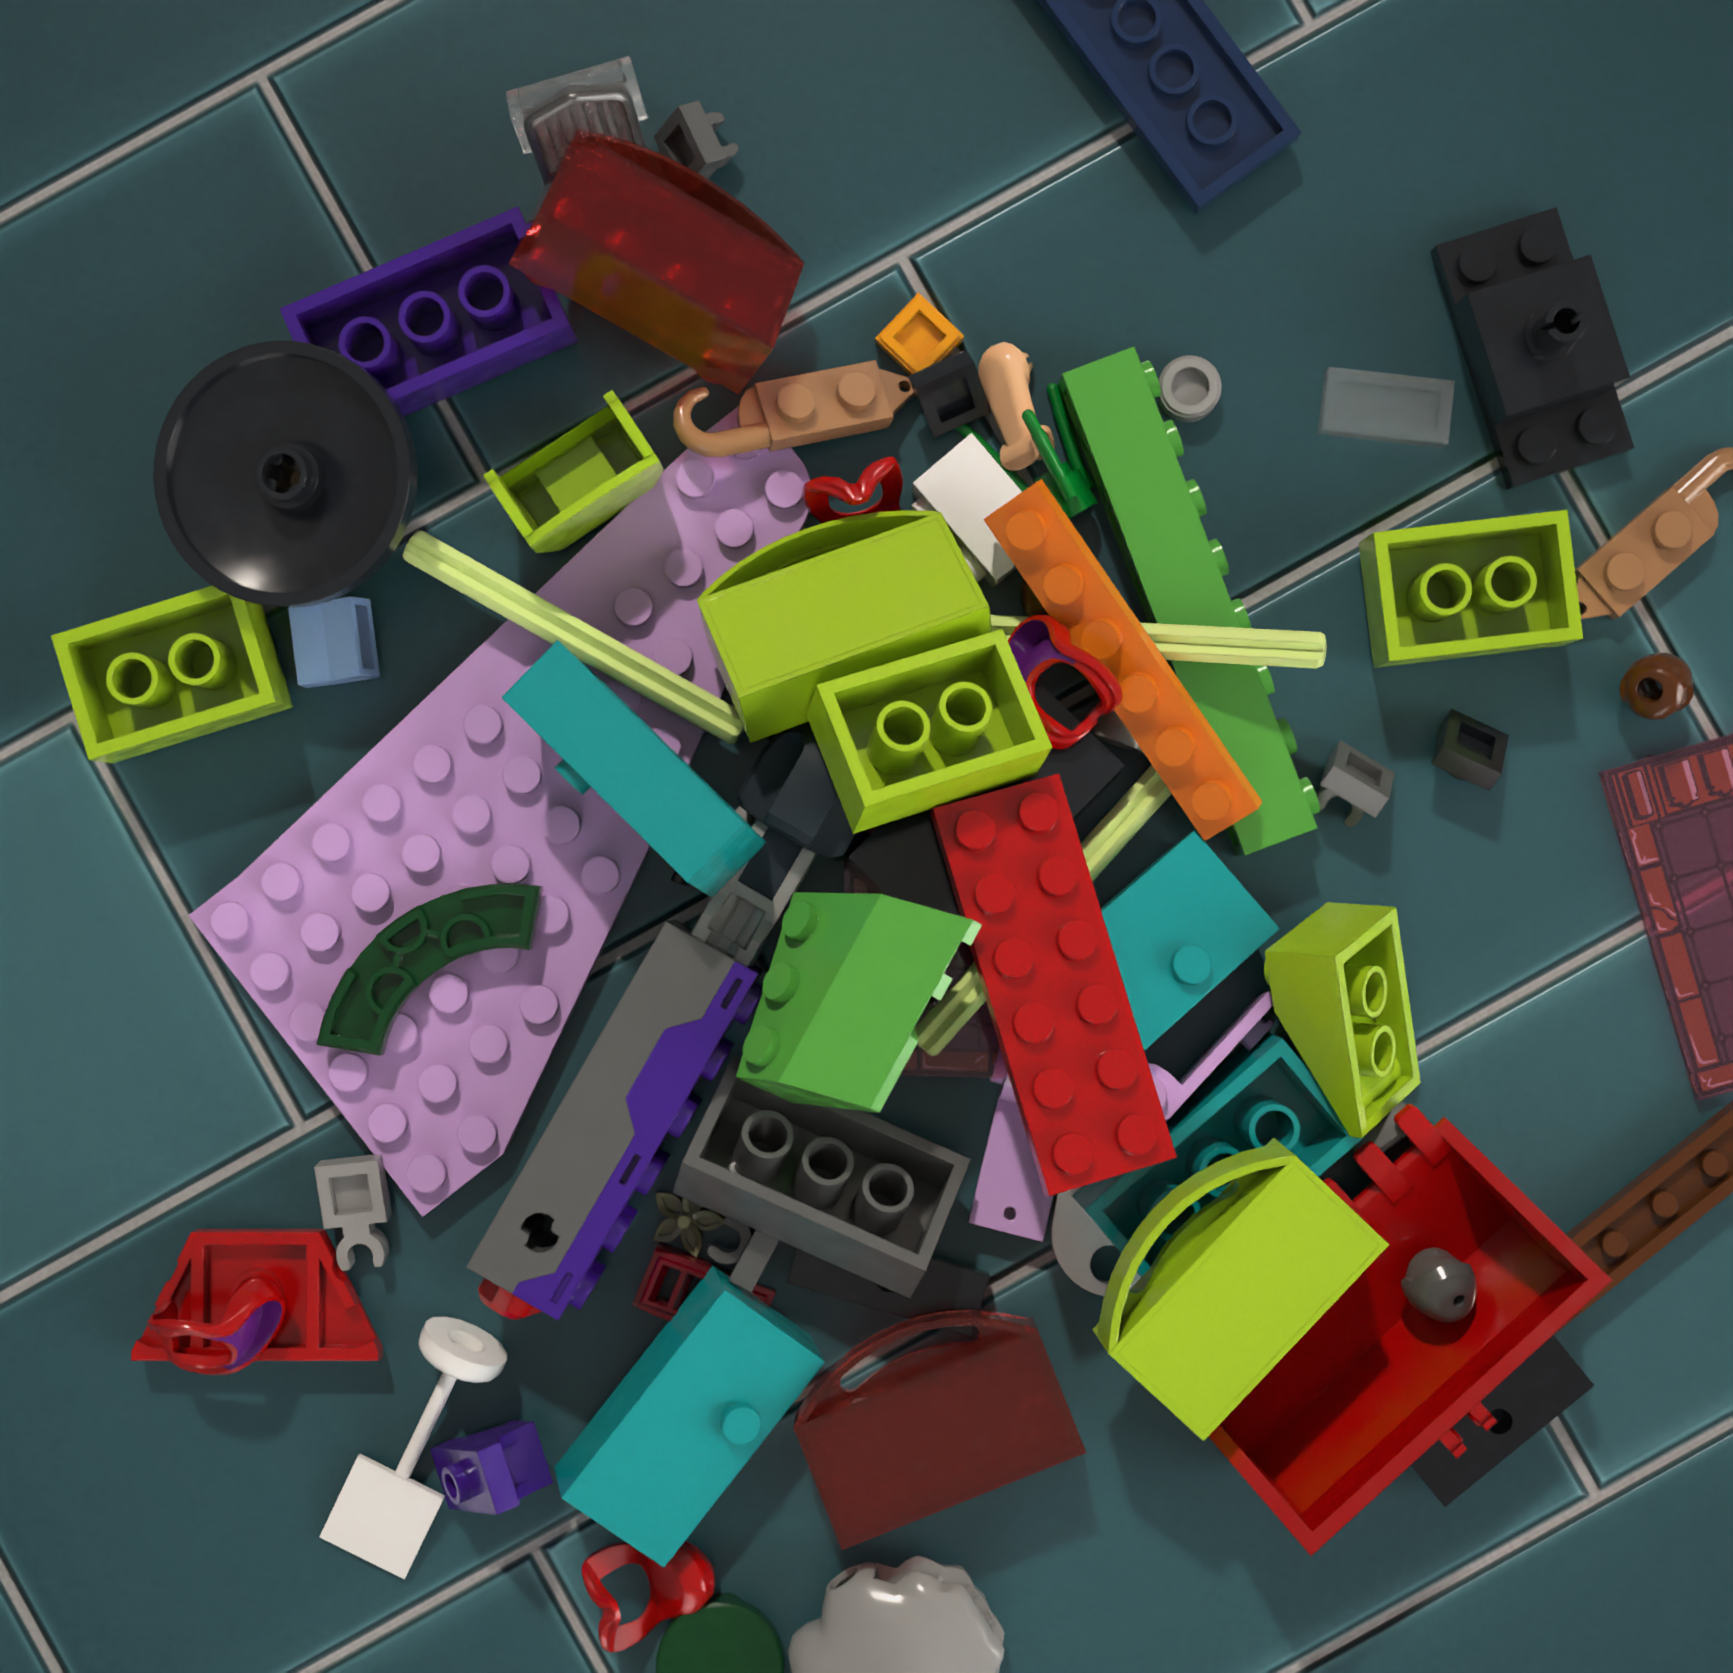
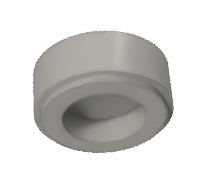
[1157,355,1222,422]

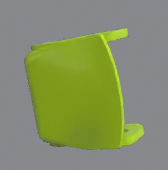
[483,390,664,553]

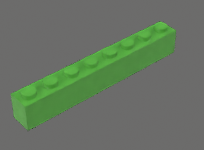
[1058,347,1320,856]

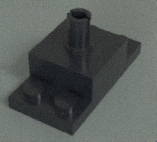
[1430,207,1634,490]

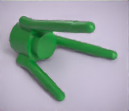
[955,383,1098,519]

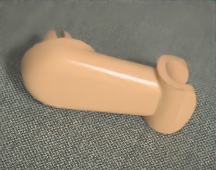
[978,342,1055,471]

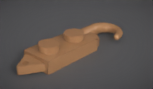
[673,360,915,458]
[1575,447,1733,620]

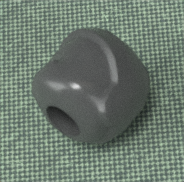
[1401,1247,1477,1323]

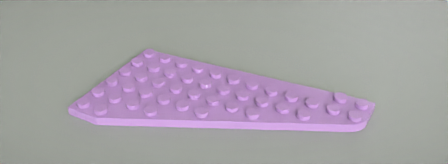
[188,407,810,1217]

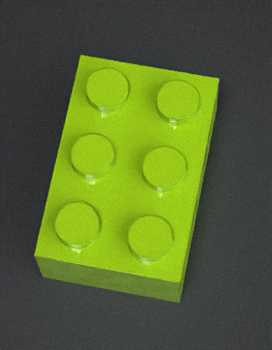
[1358,509,1583,668]
[51,585,293,764]
[806,629,1053,834]

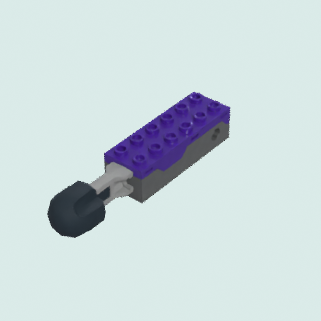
[466,722,865,1320]

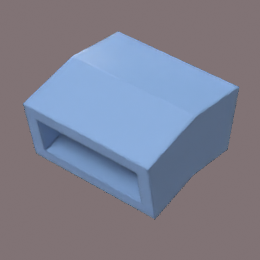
[288,596,380,688]

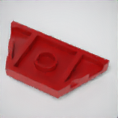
[131,1229,383,1361]

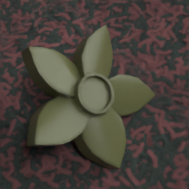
[653,1191,725,1258]

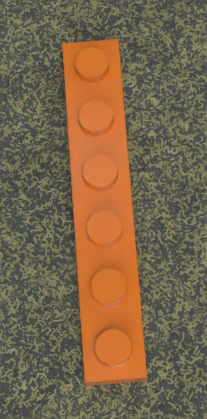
[983,479,1263,841]

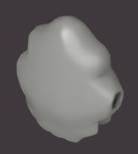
[787,1555,1005,1673]

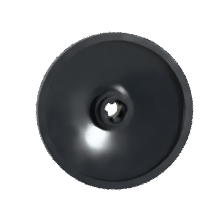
[153,341,418,608]

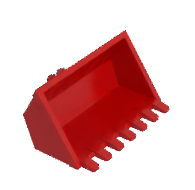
[1208,1104,1613,1556]

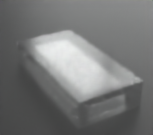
[1317,367,1455,448]

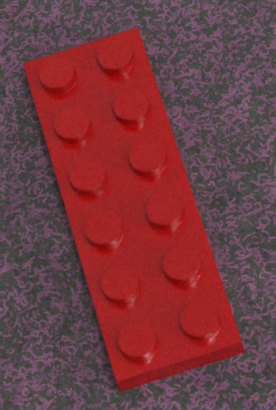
[930,773,1177,1196]

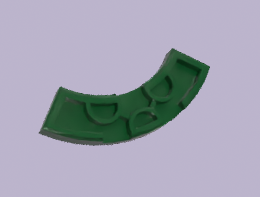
[316,884,543,1056]

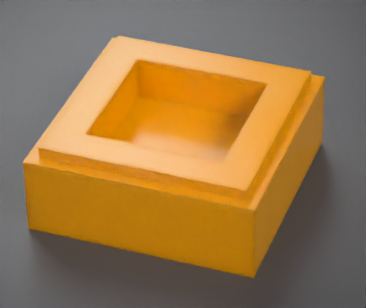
[875,292,964,375]

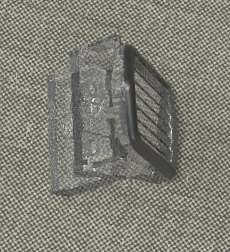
[506,56,654,208]

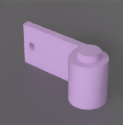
[1148,991,1274,1120]
[968,1045,1054,1242]

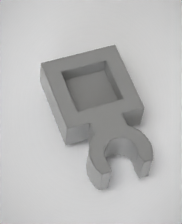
[314,1154,392,1271]

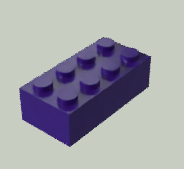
[279,206,578,416]

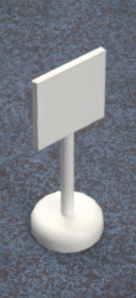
[319,1316,507,1579]

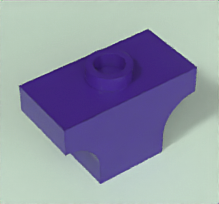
[430,1420,553,1515]

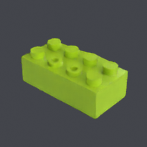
[697,510,992,743]
[1092,1137,1389,1441]

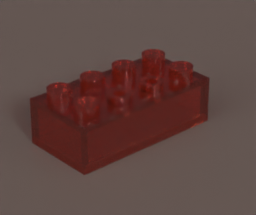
[508,129,805,394]
[793,1310,1086,1550]

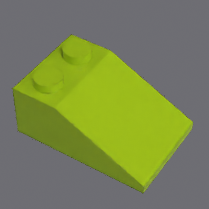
[1264,902,1421,1138]

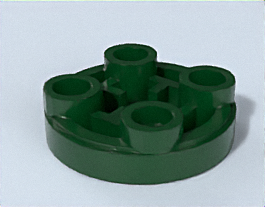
[656,1593,785,1673]

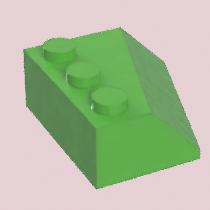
[736,892,982,1113]

